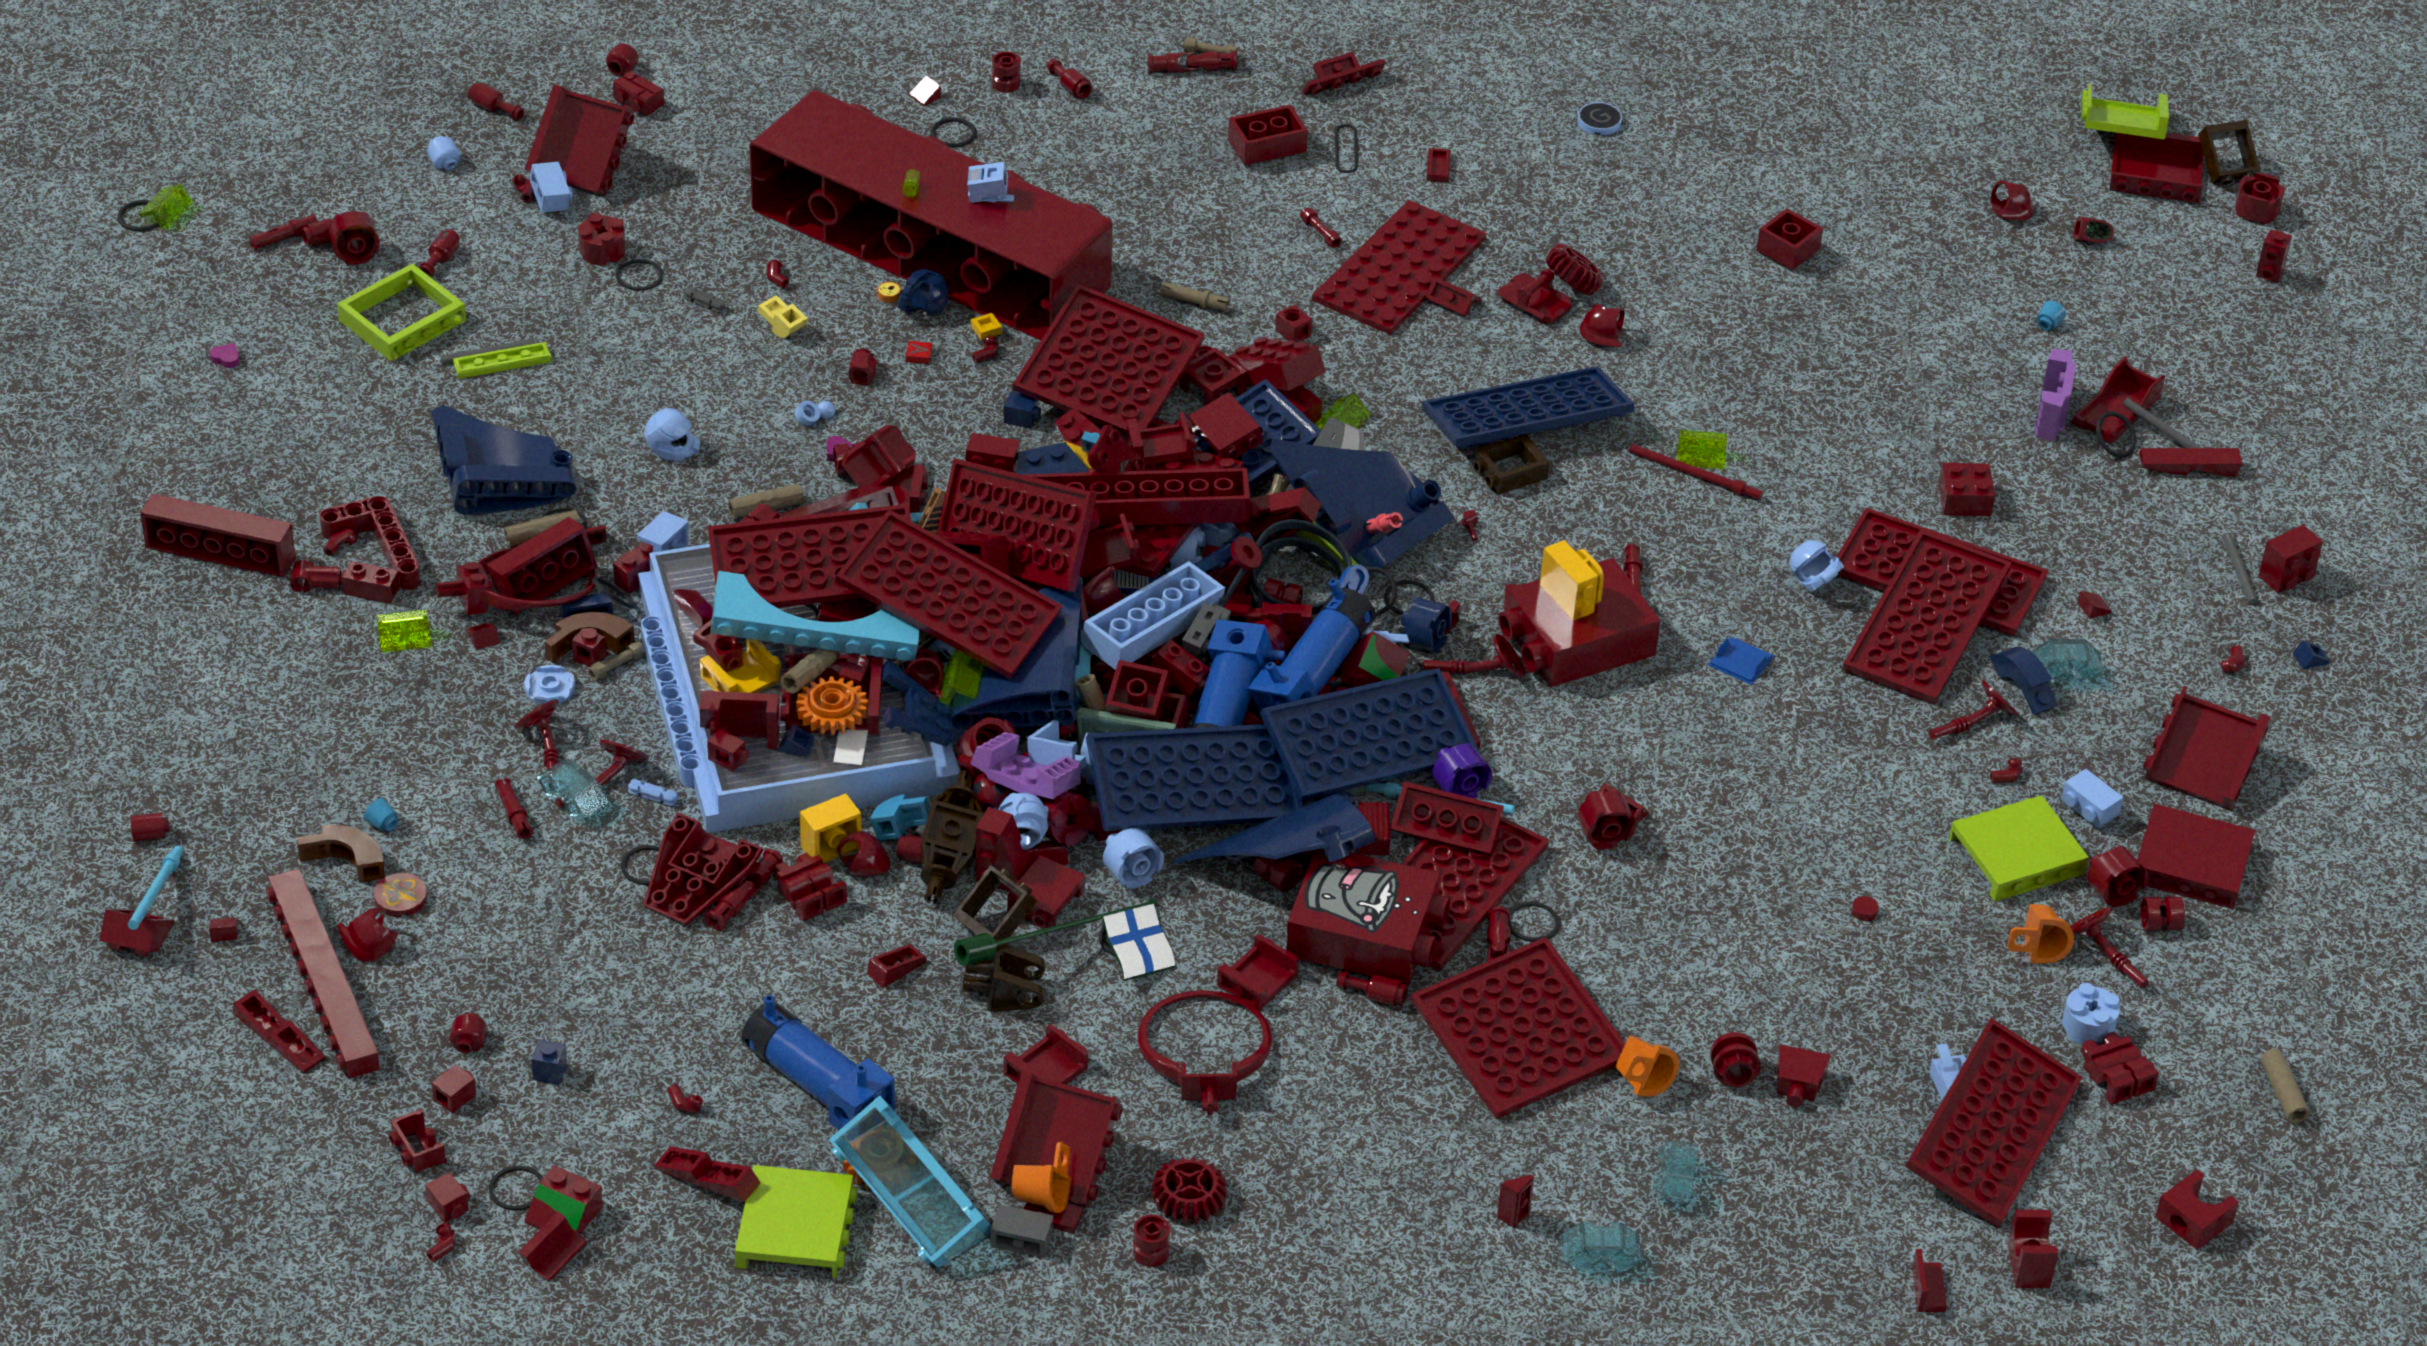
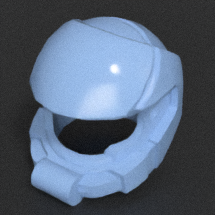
[645,408,701,461]
[1790,540,1844,592]
[999,793,1049,849]

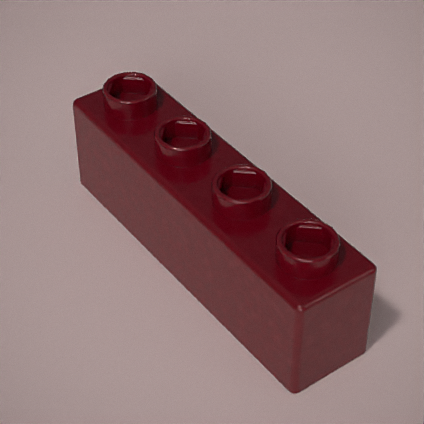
[749,90,1113,341]

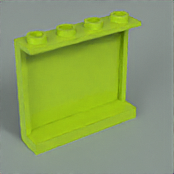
[2081,84,2169,139]
[1949,795,2089,901]
[735,1165,858,1278]

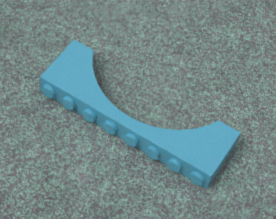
[711,571,919,661]

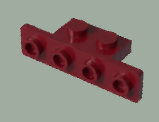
[1303,52,1386,95]

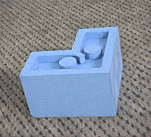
[637,511,689,552]
[1028,720,1086,769]

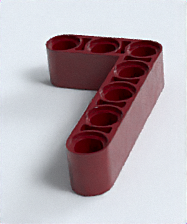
[319,496,420,590]

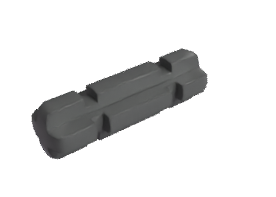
[683,286,726,313]

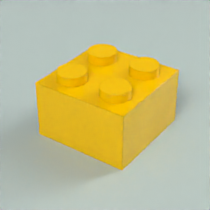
[800,793,861,863]

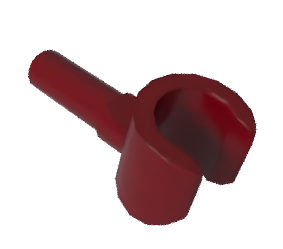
[1461,510,1478,541]

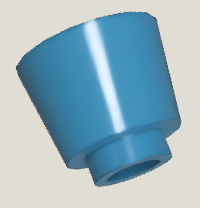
[2037,301,2066,331]
[364,798,398,831]

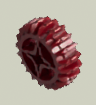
[1546,243,1605,296]
[1152,1155,1227,1224]

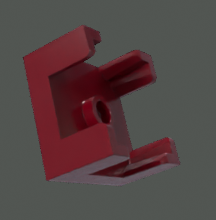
[1179,348,1247,406]

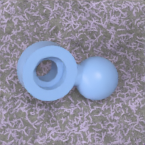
[795,401,835,426]

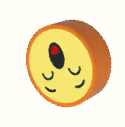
[877,282,901,303]

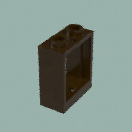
[2198,120,2261,185]
[1473,434,1550,495]
[952,865,1037,941]

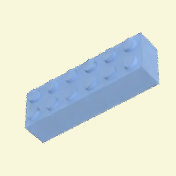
[1081,561,1225,670]

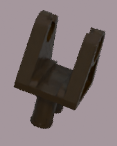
[962,944,1046,1012]

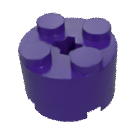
[1432,743,1493,798]

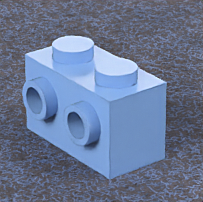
[530,162,573,213]
[2061,769,2124,829]

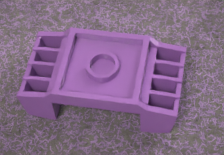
[2035,349,2076,442]
[970,732,1081,799]

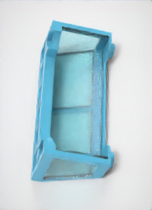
[829,1096,992,1268]

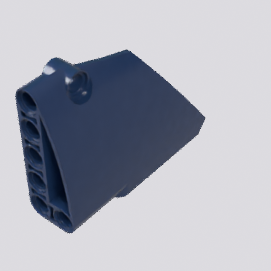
[432,404,576,515]
[1270,438,1455,576]
[951,577,1083,730]
[1173,794,1375,864]

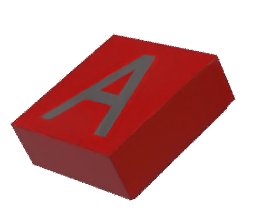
[906,341,932,364]

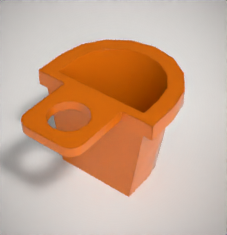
[2008,904,2074,964]
[1615,1036,1679,1097]
[1012,1142,1072,1213]

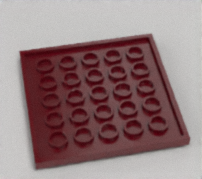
[1012,284,1205,436]
[1410,937,1626,1119]

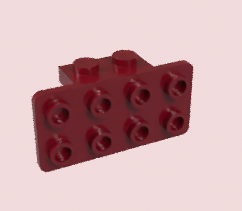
[884,464,929,513]

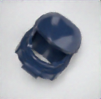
[898,269,949,316]

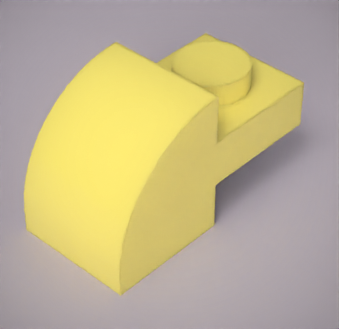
[758,295,808,338]

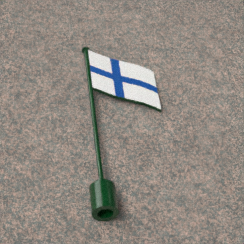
[954,898,1175,981]

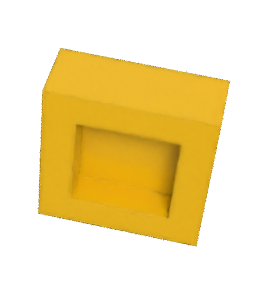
[971,313,1002,340]

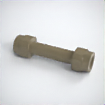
[1183,38,1238,55]
[588,641,646,682]

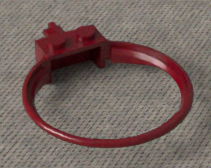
[436,548,598,615]
[1137,990,1272,1115]

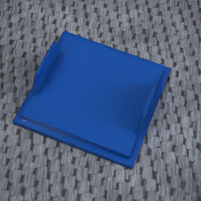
[1708,637,1775,685]

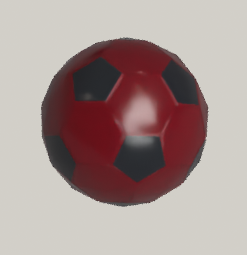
[971,772,1016,814]

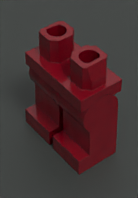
[1247,602,1312,651]

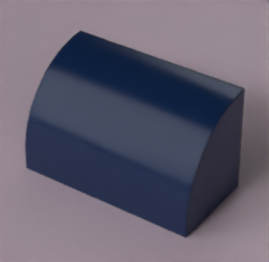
[559,593,613,619]

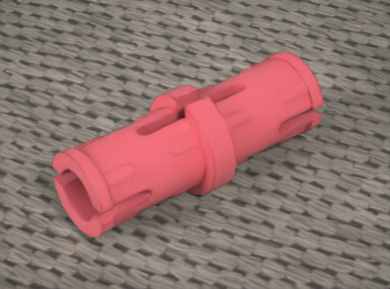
[1366,512,1403,534]

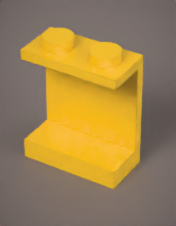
[700,639,781,693]

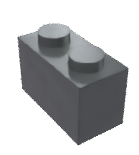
[990,1205,1054,1258]

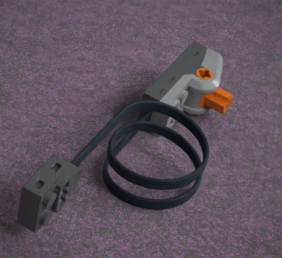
[1181,417,1365,666]

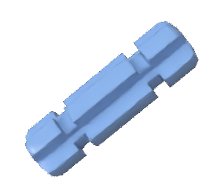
[628,779,678,806]

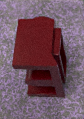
[389,1109,446,1173]

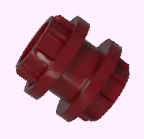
[1710,1032,1761,1088]

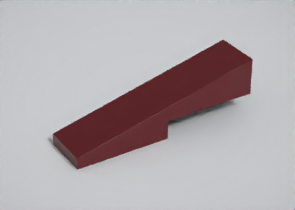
[2139,448,2242,477]
[232,989,325,1073]
[654,1146,761,1202]

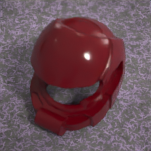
[955,717,1016,773]

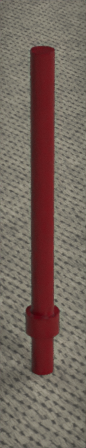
[1629,444,1763,500]

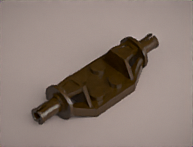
[920,771,983,905]

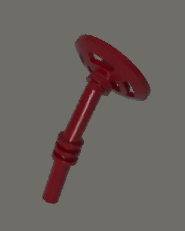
[1422,634,1525,678]
[1929,680,2020,740]
[514,699,559,789]
[555,740,649,808]
[2070,907,2149,988]

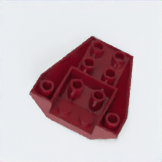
[643,812,764,926]

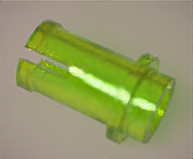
[901,169,920,197]

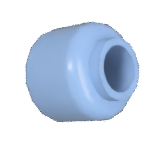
[427,136,461,170]

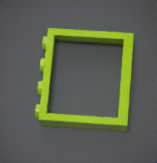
[337,263,466,361]

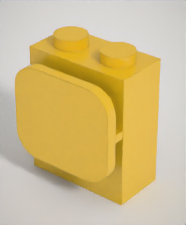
[1540,540,1604,621]

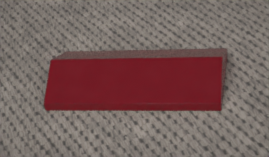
[1390,781,1504,855]

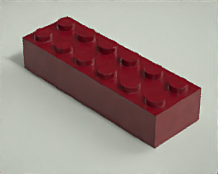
[140,493,296,578]

